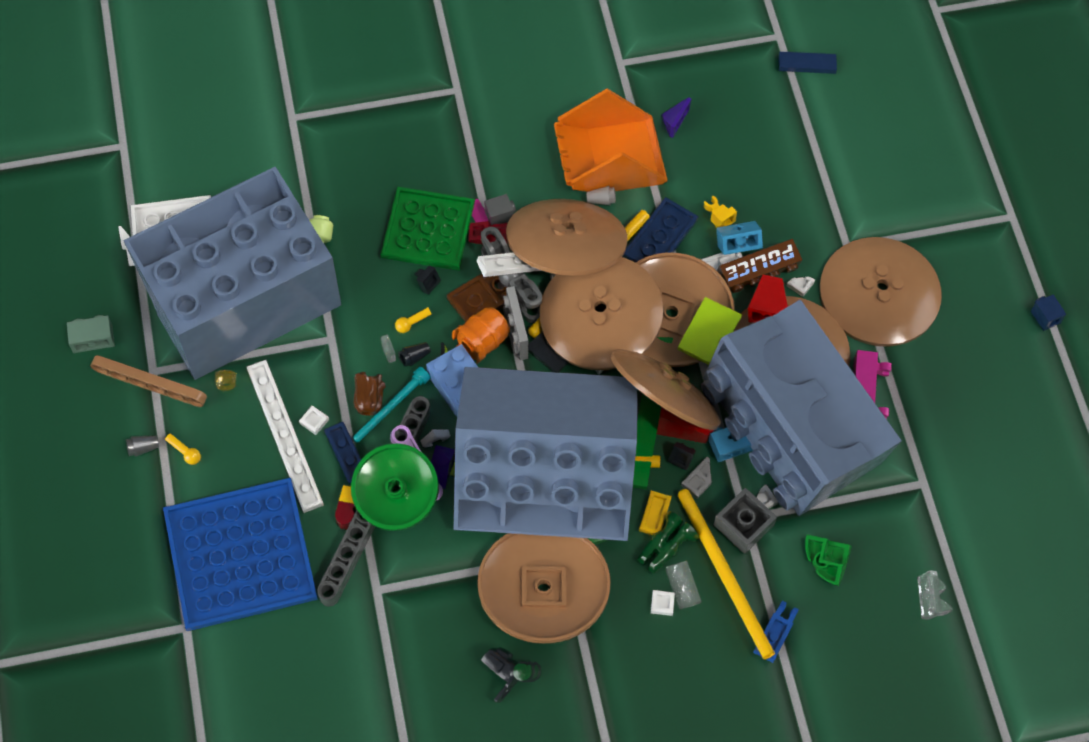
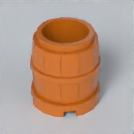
[452,307,510,364]

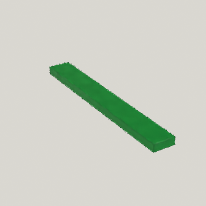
[633,337,673,490]

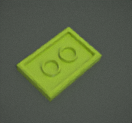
[677,297,742,365]

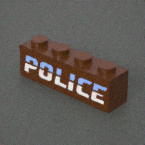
[717,239,802,293]

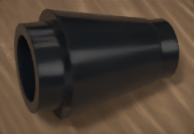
[398,342,431,367]

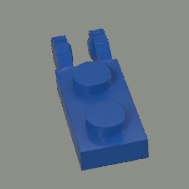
[753,601,799,663]

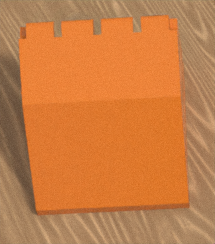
[554,88,668,192]

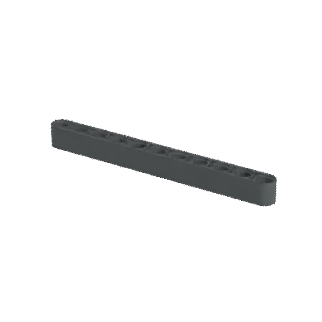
[318,396,431,607]

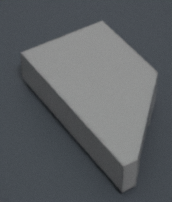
[681,457,712,499]

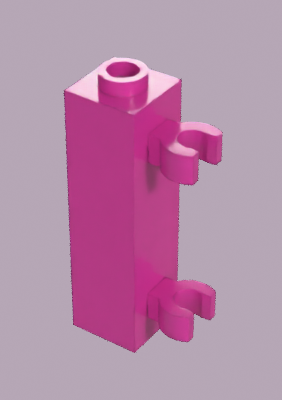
[853,350,891,419]

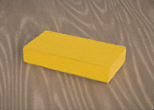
[639,490,672,535]

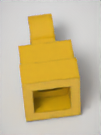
[704,196,737,228]

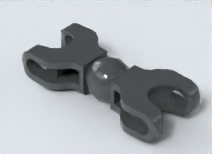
[481,227,542,323]

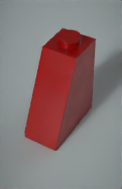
[748,275,788,323]
[657,407,713,444]

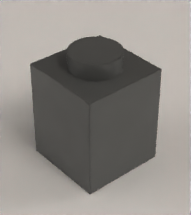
[484,194,516,225]

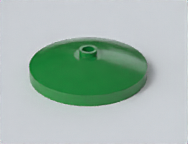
[351,444,439,531]

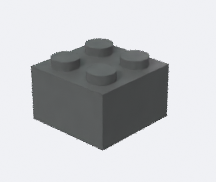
[713,488,777,554]

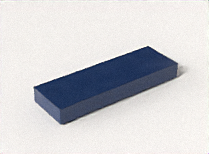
[779,52,837,74]
[324,422,362,485]

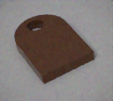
[447,273,508,322]

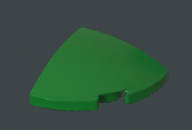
[805,535,852,586]

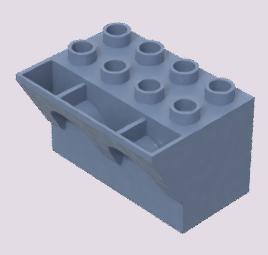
[123,167,341,380]
[701,299,902,516]
[454,367,637,541]

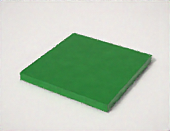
[380,186,475,271]

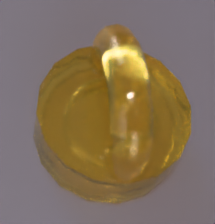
[215,370,236,391]

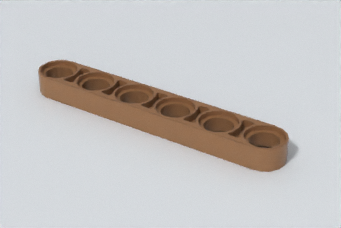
[90,356,207,407]

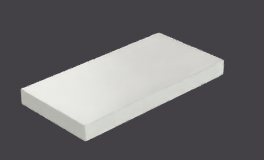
[131,195,211,235]

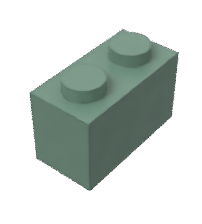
[67,315,115,353]

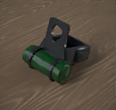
[481,647,542,703]

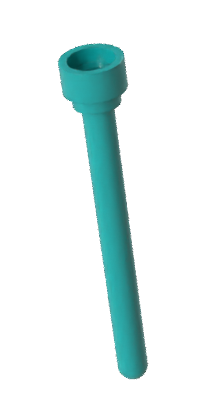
[353,366,431,443]

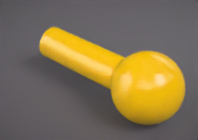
[395,307,432,333]
[165,433,201,465]

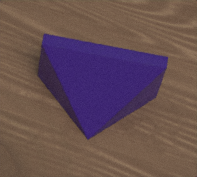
[661,97,692,138]
[431,445,455,489]

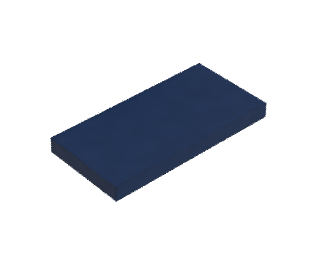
[622,197,699,263]

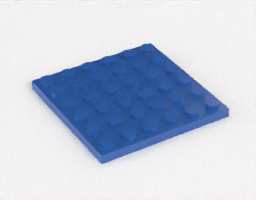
[163,478,318,631]

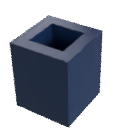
[1031,295,1066,331]

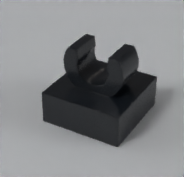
[414,265,441,295]
[668,442,696,471]

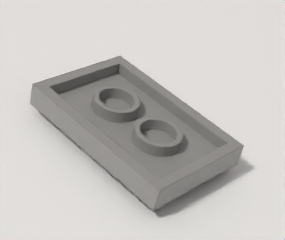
[503,286,528,360]

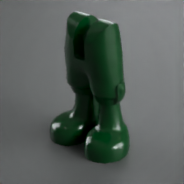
[637,511,699,574]

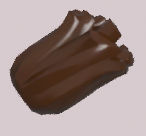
[353,372,386,416]

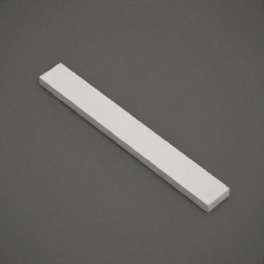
[247,360,324,513]

